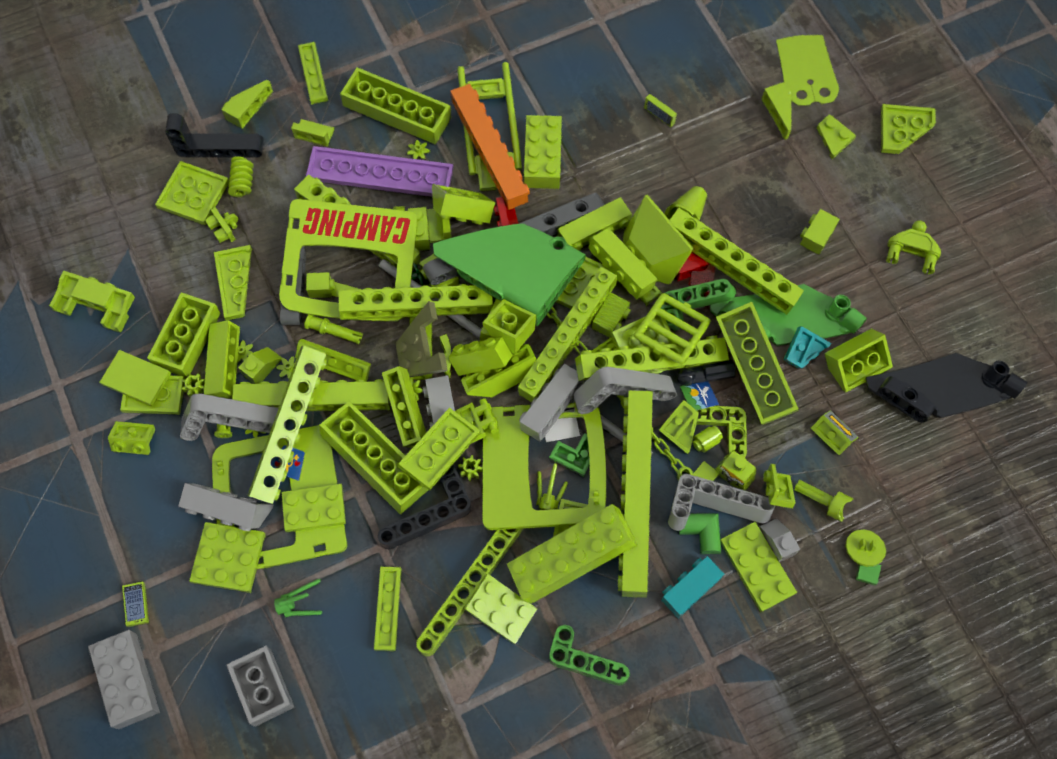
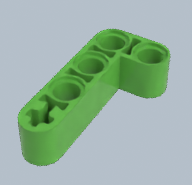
[661,279,736,331]
[549,625,630,686]

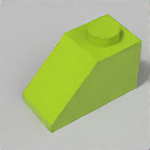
[238,347,282,384]

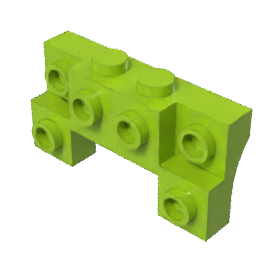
[49,271,135,333]

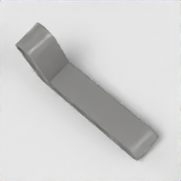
[573,367,677,414]
[180,394,286,441]
[668,474,775,531]

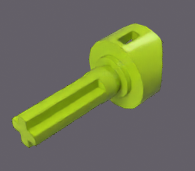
[795,480,854,522]

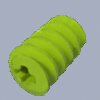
[228,156,254,197]

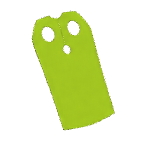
[776,35,839,105]

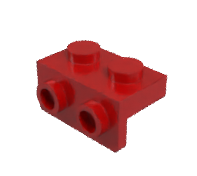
[494,197,518,227]

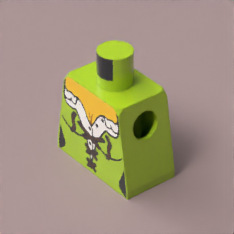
[715,451,756,491]

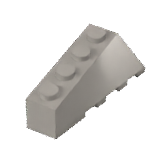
[178,483,274,531]

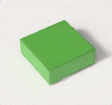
[856,564,881,586]

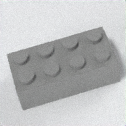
[88,630,160,729]

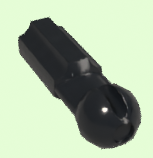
[677,361,735,386]

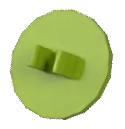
[845,530,886,567]

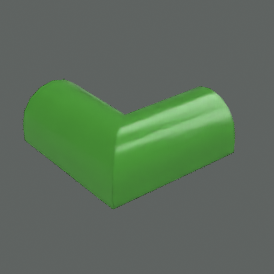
[549,433,590,477]
[679,513,721,554]

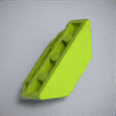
[461,344,536,397]

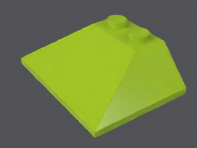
[623,194,694,285]

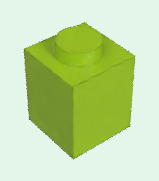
[306,272,335,298]

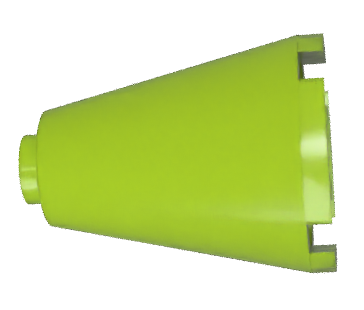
[664,186,707,221]

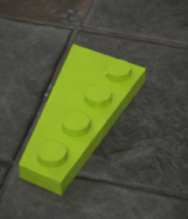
[214,245,252,320]

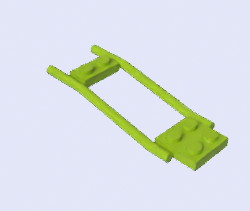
[457,62,522,191]

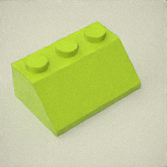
[432,184,495,225]
[824,328,893,392]

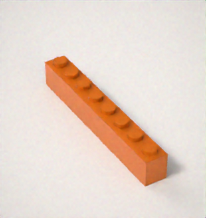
[450,84,530,210]

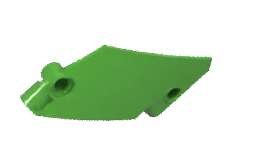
[710,284,867,346]

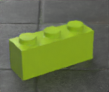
[448,337,512,376]

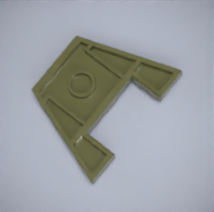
[395,301,448,377]

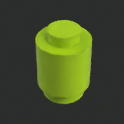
[693,426,723,453]

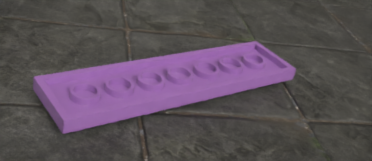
[306,146,453,197]

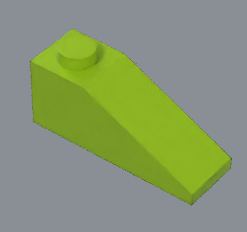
[221,80,273,129]
[762,82,791,140]

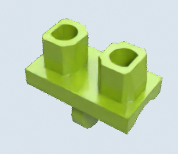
[205,207,238,243]

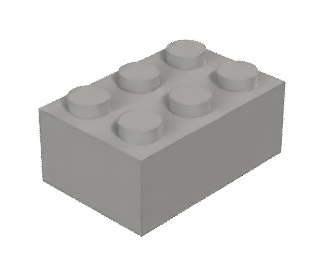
[227,646,294,727]

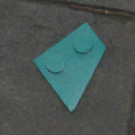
[783,326,831,369]

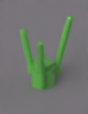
[274,579,322,617]

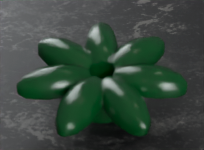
[412,263,424,286]

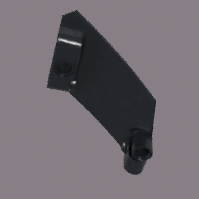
[865,353,1028,423]

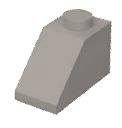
[759,519,800,562]

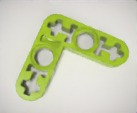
[697,406,747,458]

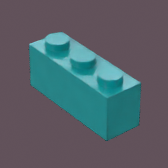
[661,556,725,618]

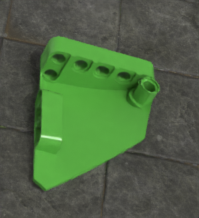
[433,223,586,326]

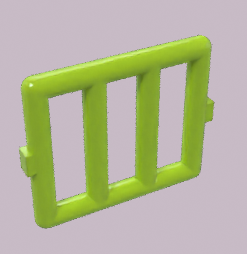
[634,293,711,365]

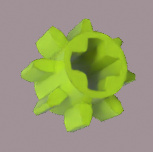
[182,374,205,398]
[458,455,483,481]

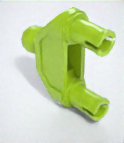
[886,220,941,274]

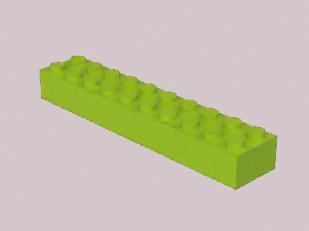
[618,390,653,598]

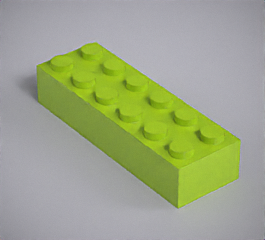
[340,67,452,145]
[716,302,799,425]
[319,401,428,515]
[507,504,637,604]

